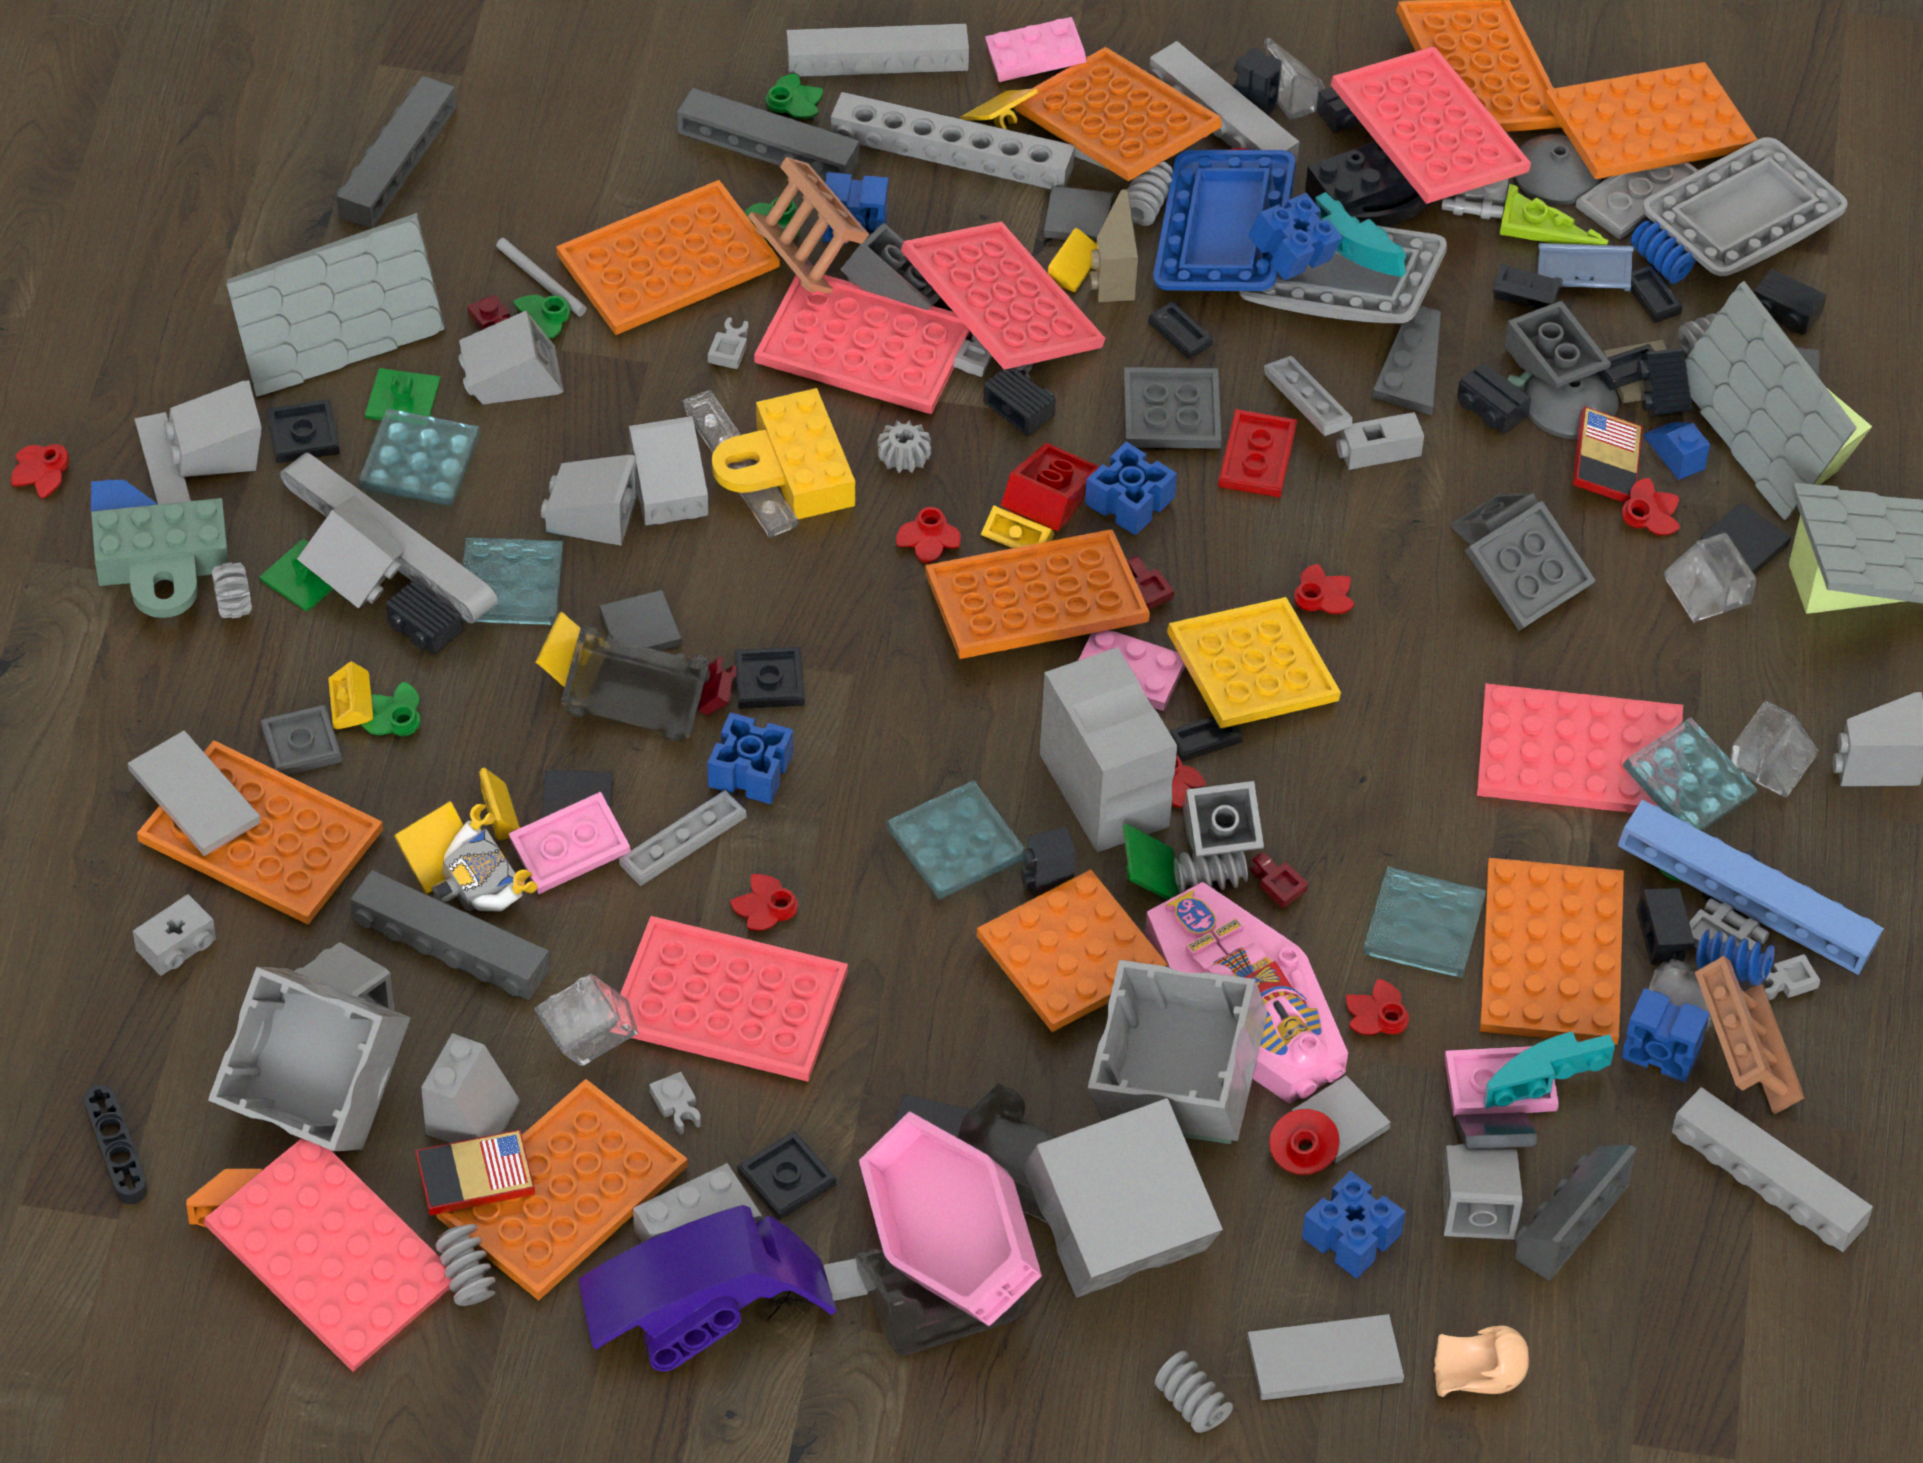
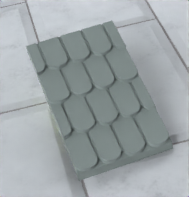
[227,213,445,397]
[1685,281,1872,521]
[1789,483,1923,614]

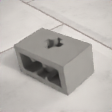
[133,894,216,976]

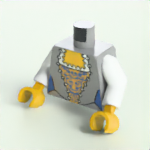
[432,804,538,912]

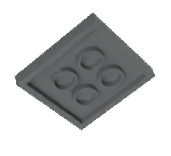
[1123,367,1221,449]
[1465,501,1596,631]

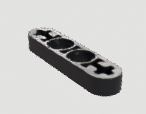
[84,1085,147,1204]

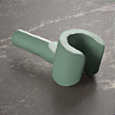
[1508,371,1533,392]

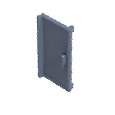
[1538,243,1634,292]

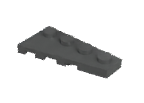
[1372,305,1441,415]

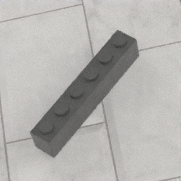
[336,76,456,229]
[677,88,860,180]
[350,870,550,1000]

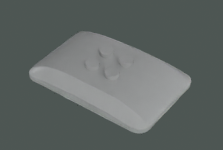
[1643,137,1848,276]
[1239,226,1447,323]

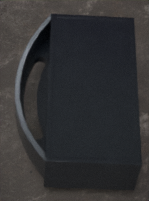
[1305,141,1434,227]

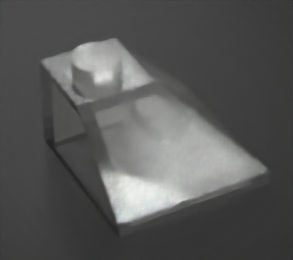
[1264,38,1325,120]

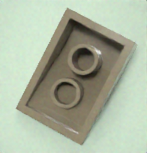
[1090,189,1138,302]

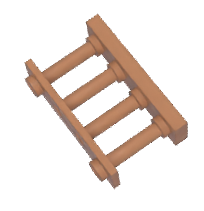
[748,157,869,294]
[1695,956,1805,1114]

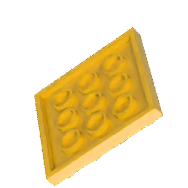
[1167,597,1341,729]

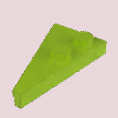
[1500,184,1608,245]

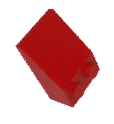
[1000,442,1100,532]

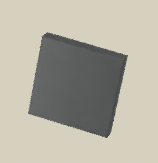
[1044,186,1113,244]
[599,590,682,661]
[260,705,342,775]

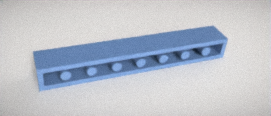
[1617,800,1884,975]

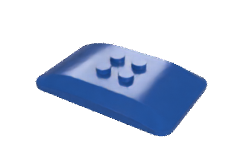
[1153,150,1296,291]

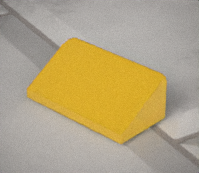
[1048,228,1097,293]
[981,506,1055,548]
[328,661,373,730]
[479,768,520,841]

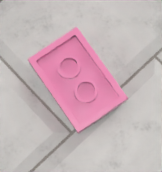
[985,17,1086,82]
[1078,630,1185,711]
[509,792,631,894]
[1444,1046,1559,1117]

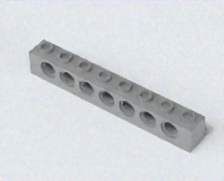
[831,92,1075,189]

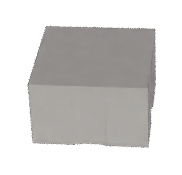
[1040,647,1177,853]
[1088,960,1268,1141]
[208,967,411,1151]
[1022,1098,1223,1298]

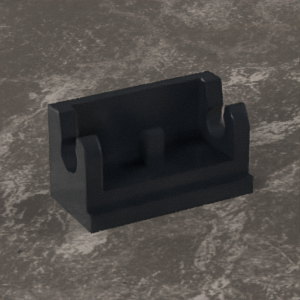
[1493,263,1563,310]
[1636,888,1695,965]

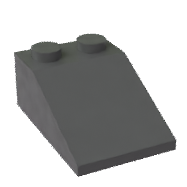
[840,223,941,310]
[1504,301,1611,388]

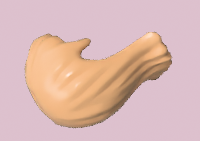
[1434,1326,1529,1397]

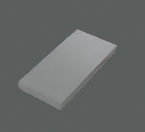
[1575,162,1699,240]
[128,731,261,856]
[1247,1314,1404,1400]

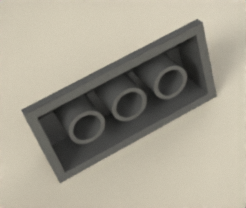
[1514,1145,1637,1281]

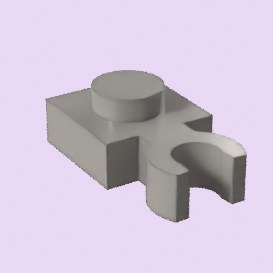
[708,317,748,369]
[953,334,992,377]
[1761,954,1820,1000]
[649,1072,701,1135]

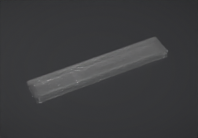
[682,390,798,538]

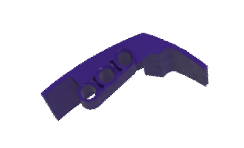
[578,1205,837,1372]

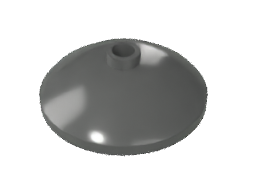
[1513,134,1602,205]
[1524,373,1619,439]

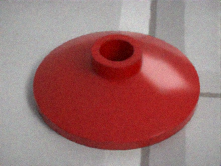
[1269,1109,1340,1175]

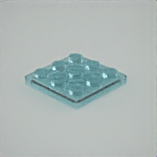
[359,409,479,506]
[461,537,563,625]
[1622,717,1758,831]
[887,780,1025,899]
[1363,867,1486,978]

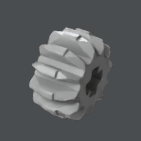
[878,420,931,473]
[212,562,252,619]

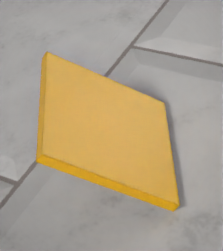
[960,89,1038,129]
[536,612,608,703]
[394,801,464,894]

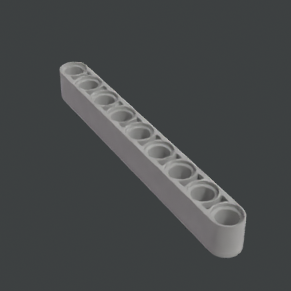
[280,453,498,623]

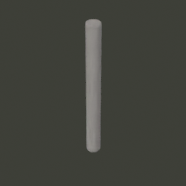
[496,238,587,317]

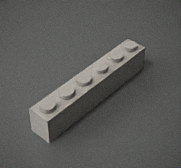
[787,24,969,77]
[1149,41,1300,163]
[1672,1087,1873,1252]

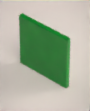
[365,368,441,427]
[259,538,334,612]
[1123,824,1179,900]

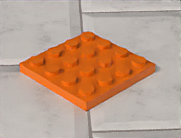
[976,870,1168,1032]

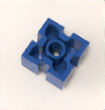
[822,172,888,245]
[1248,193,1343,281]
[1085,442,1177,536]
[707,712,793,804]
[1621,988,1710,1083]
[1302,1171,1406,1279]

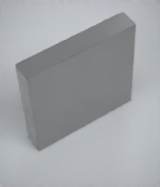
[1292,1075,1391,1164]

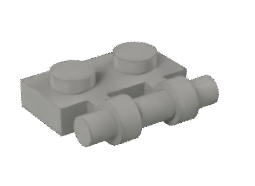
[1441,178,1509,220]
[1689,898,1769,950]

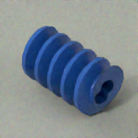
[1630,221,1697,284]
[1696,929,1775,986]

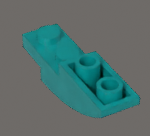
[1315,192,1406,277]
[1483,1032,1615,1109]

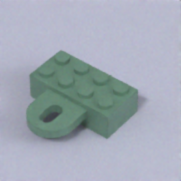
[91,498,229,618]

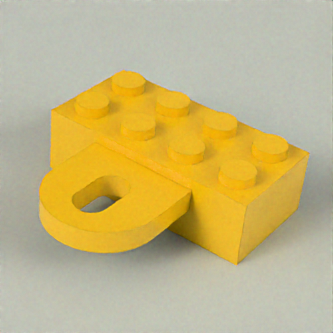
[712,388,855,520]

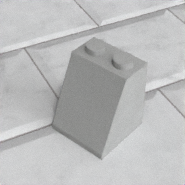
[459,310,564,405]
[164,380,262,477]
[629,416,708,526]
[541,455,637,546]
[297,495,405,608]
[1832,692,1923,786]
[1182,781,1264,857]
[294,942,395,1011]
[421,1033,520,1143]
[1443,1144,1523,1240]

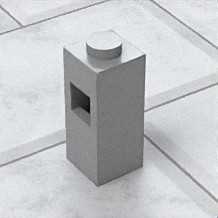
[1336,412,1424,470]

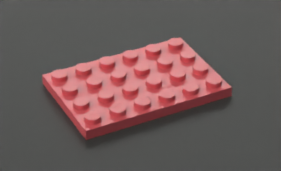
[1331,46,1531,204]
[901,221,1106,370]
[754,275,972,415]
[1477,683,1683,818]
[608,916,848,1082]
[204,1138,452,1372]

